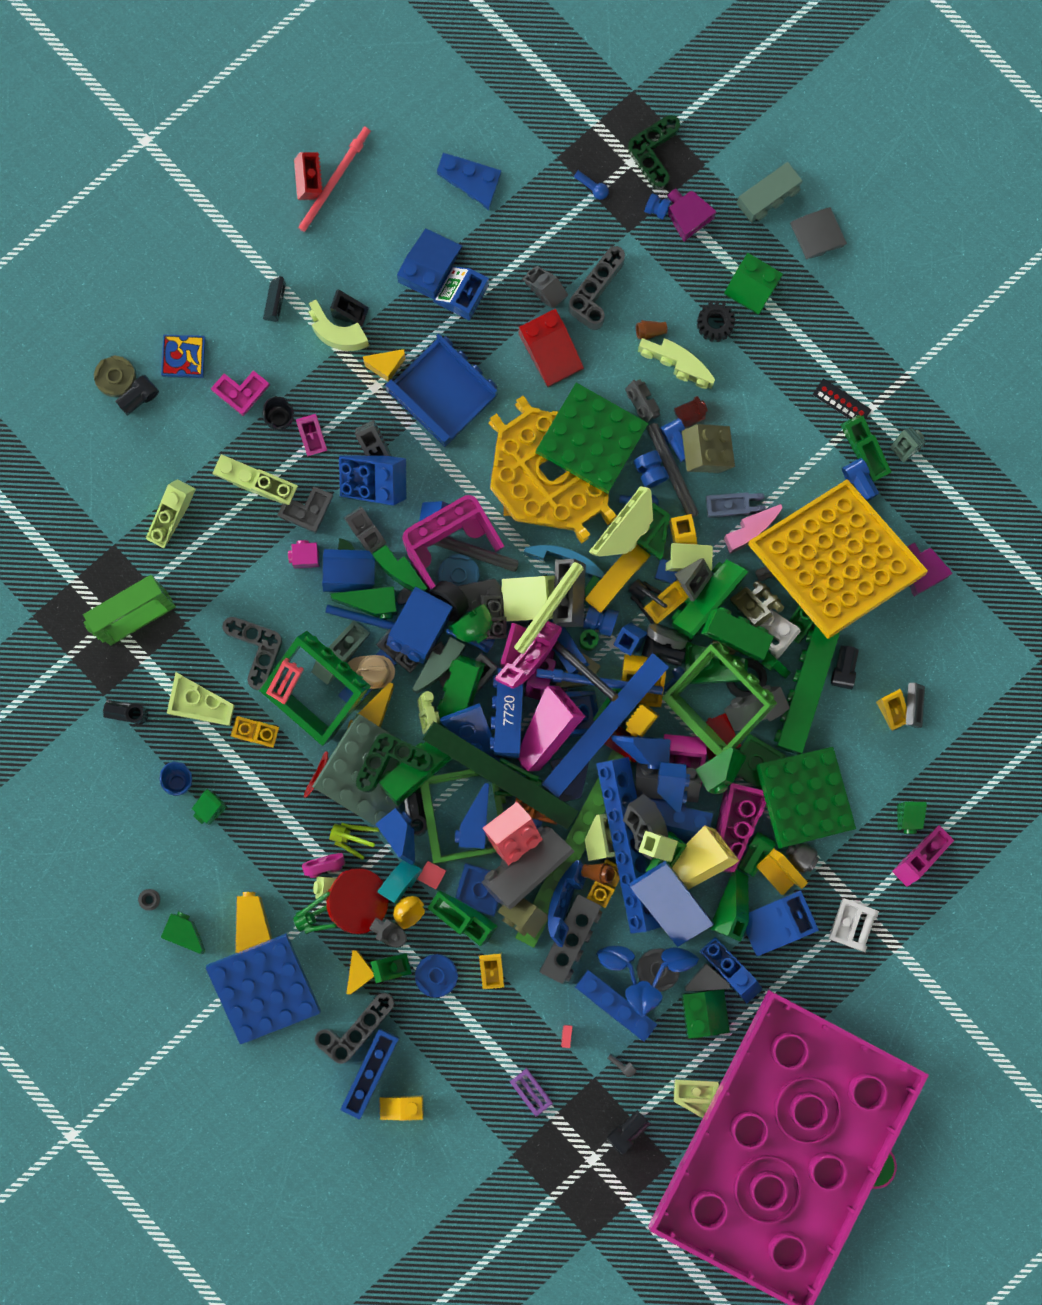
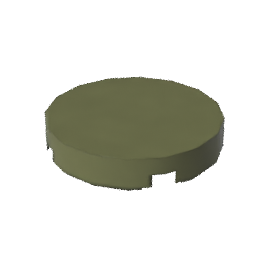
[94,355,136,398]

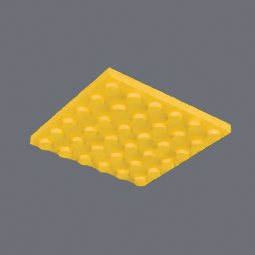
[748,479,928,639]

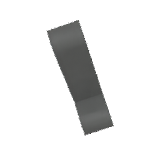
[569,246,625,330]
[315,993,395,1064]

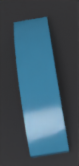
[524,545,605,581]

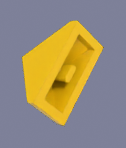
[363,349,406,382]
[876,689,907,731]
[346,950,374,994]
[479,954,504,989]

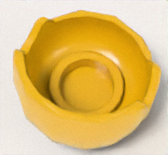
[393,896,425,929]

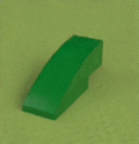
[840,415,891,482]
[372,545,429,593]
[428,891,498,946]

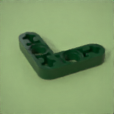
[628,115,680,190]
[356,733,434,793]

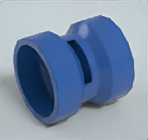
[644,193,671,220]

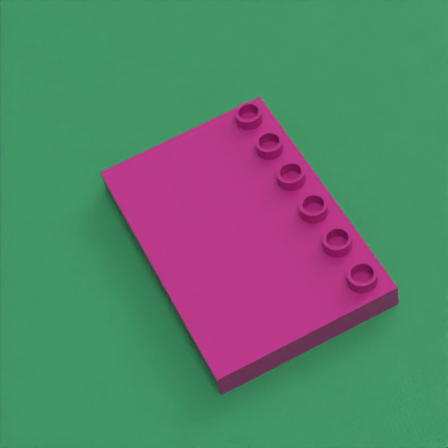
[648,990,929,1305]

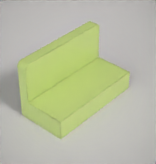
[666,543,713,572]

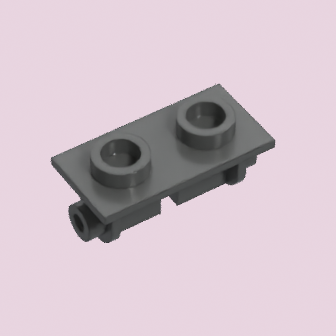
[625,379,661,423]

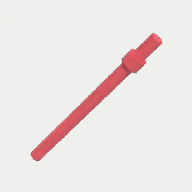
[298,127,371,232]

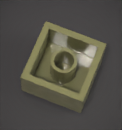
[682,424,735,473]

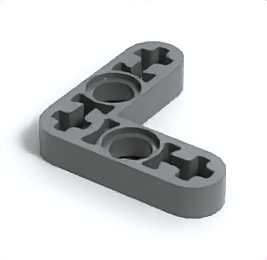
[222,617,282,690]

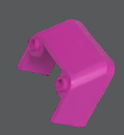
[402,495,504,591]

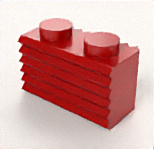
[294,152,323,200]

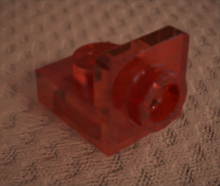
[673,396,708,427]

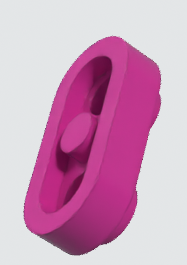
[302,853,346,878]

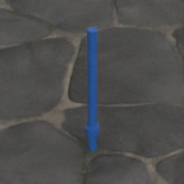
[536,669,663,695]

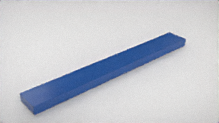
[542,653,669,798]

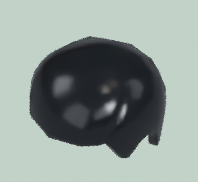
[262,396,294,431]

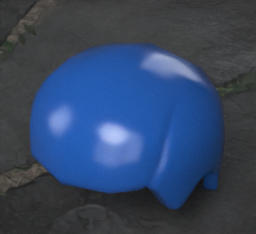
[159,761,192,796]

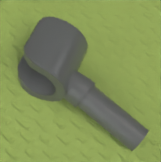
[608,1054,637,1077]

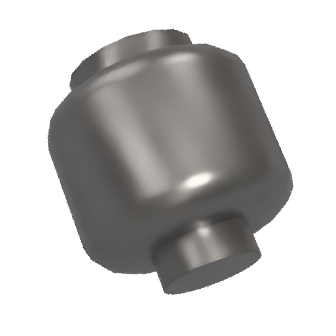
[785,842,819,873]

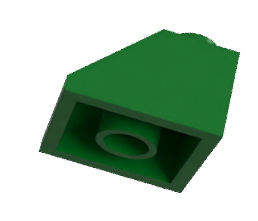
[724,253,783,315]
[681,989,730,1039]

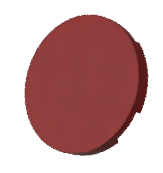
[326,869,388,934]

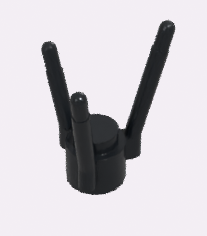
[628,579,667,624]

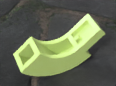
[308,300,369,351]

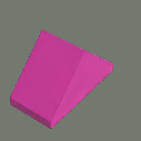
[296,414,327,456]

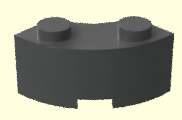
[724,685,790,731]
[623,794,668,860]

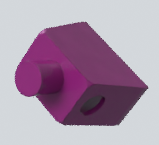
[667,189,716,242]
[907,542,953,597]
[525,650,556,700]

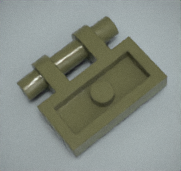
[730,580,784,627]

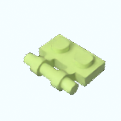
[418,691,440,735]

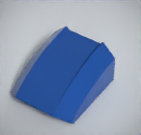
[322,549,375,592]

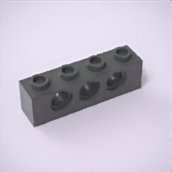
[540,894,603,984]

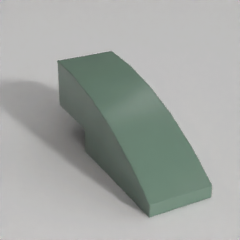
[412,637,466,693]

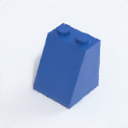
[386,587,452,664]

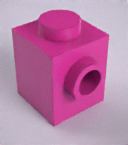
[288,540,320,569]

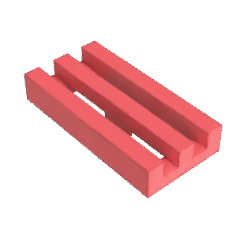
[266,658,304,704]

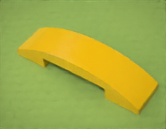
[585,544,651,613]

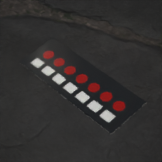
[812,378,872,419]

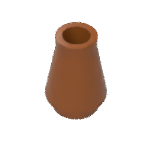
[636,320,667,340]
[581,863,615,885]

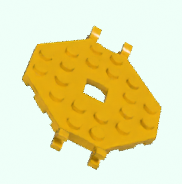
[488,396,617,544]

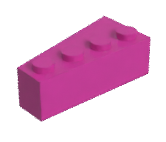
[716,783,766,873]

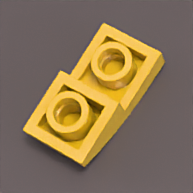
[230,716,279,748]
[587,858,620,908]

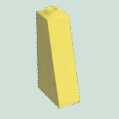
[672,826,739,890]

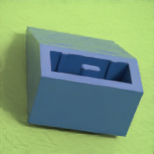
[339,455,407,506]
[745,890,819,957]

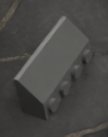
[481,825,575,910]

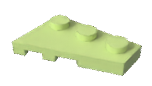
[167,672,235,726]

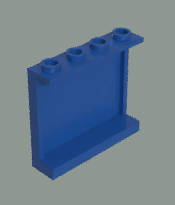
[385,333,498,447]

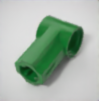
[738,831,776,877]

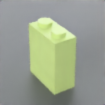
[501,575,555,621]

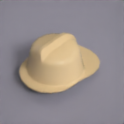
[348,655,395,689]

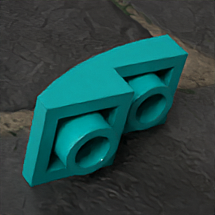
[378,860,423,905]

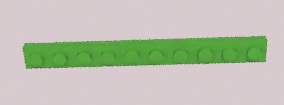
[515,750,625,948]

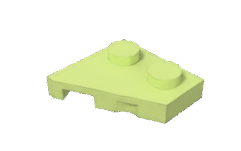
[674,1079,719,1118]

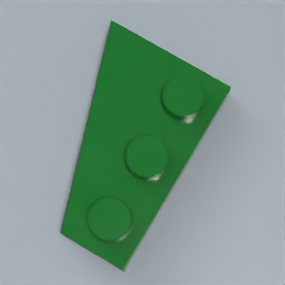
[685,642,748,684]

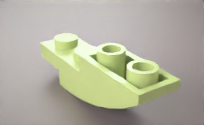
[638,338,715,389]
[213,454,298,505]

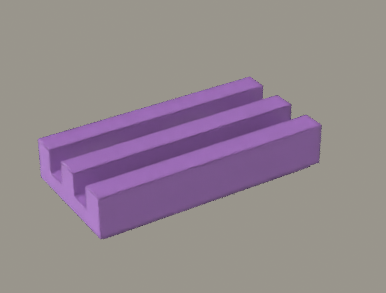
[509,1068,553,1117]

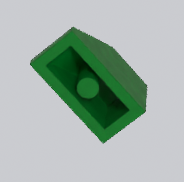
[192,789,228,825]
[897,802,927,834]
[161,911,205,954]

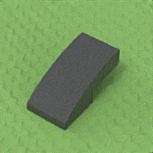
[344,506,386,553]

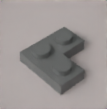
[277,486,333,533]

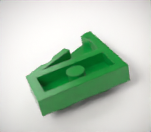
[637,503,670,560]
[761,652,791,679]

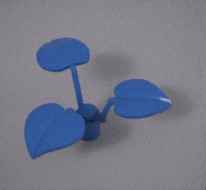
[596,946,699,1017]

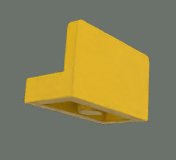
[757,849,808,895]

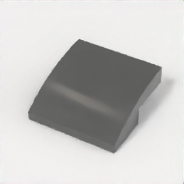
[790,207,847,260]

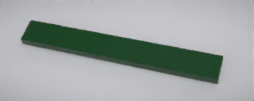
[422,721,579,830]

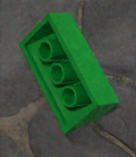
[671,559,748,642]

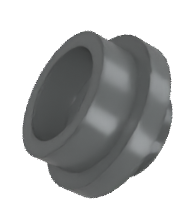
[138,889,160,911]

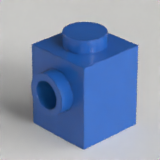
[613,622,648,656]

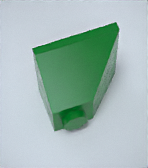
[696,747,746,794]

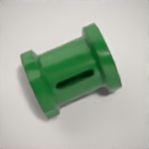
[579,629,599,651]

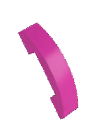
[495,621,562,689]

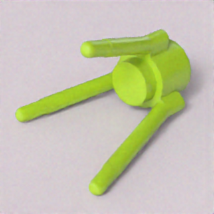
[329,822,379,860]

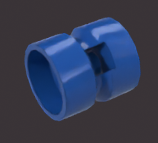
[633,450,670,488]
[583,605,619,637]

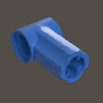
[660,418,686,463]
[842,458,879,501]

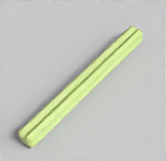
[514,562,584,654]

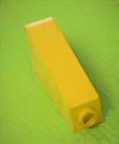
[236,892,272,953]

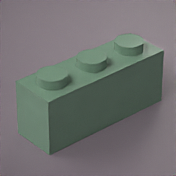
[737,162,803,223]

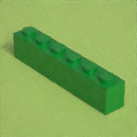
[774,625,840,755]

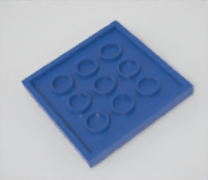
[205,933,321,1045]

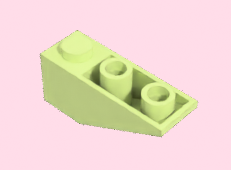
[146,479,196,548]

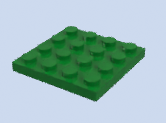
[535,382,648,494]
[756,747,856,849]

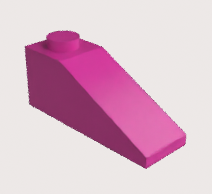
[892,825,954,887]

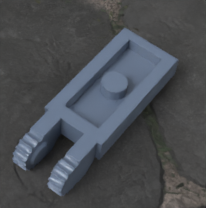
[706,493,766,518]

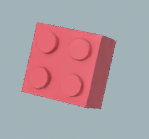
[483,802,543,866]

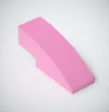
[724,504,782,554]

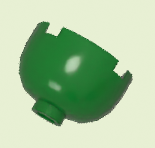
[449,603,493,643]

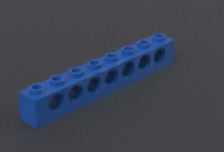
[596,757,661,933]

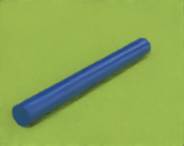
[325,605,395,629]

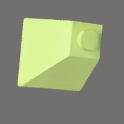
[585,814,615,861]

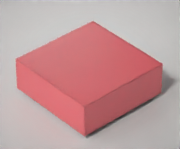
[417,861,446,890]
[561,1025,572,1048]

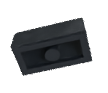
[263,276,286,322]

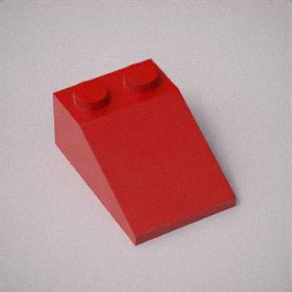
[519,308,584,387]

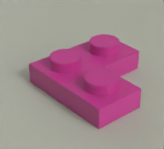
[211,370,270,416]

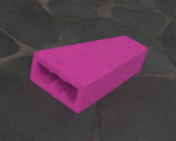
[518,686,585,771]

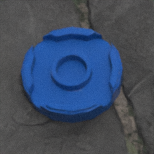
[415,954,458,998]

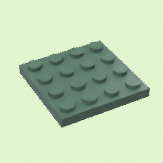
[312,713,409,828]

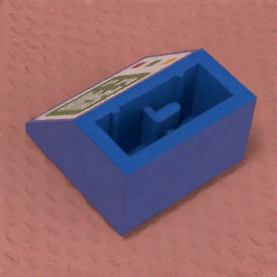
[433,266,489,321]

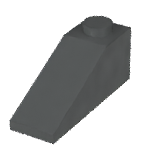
[355,420,392,456]

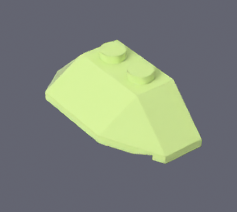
[589,486,653,557]

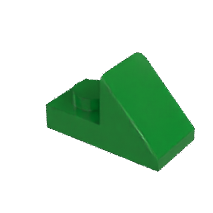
[371,953,412,983]

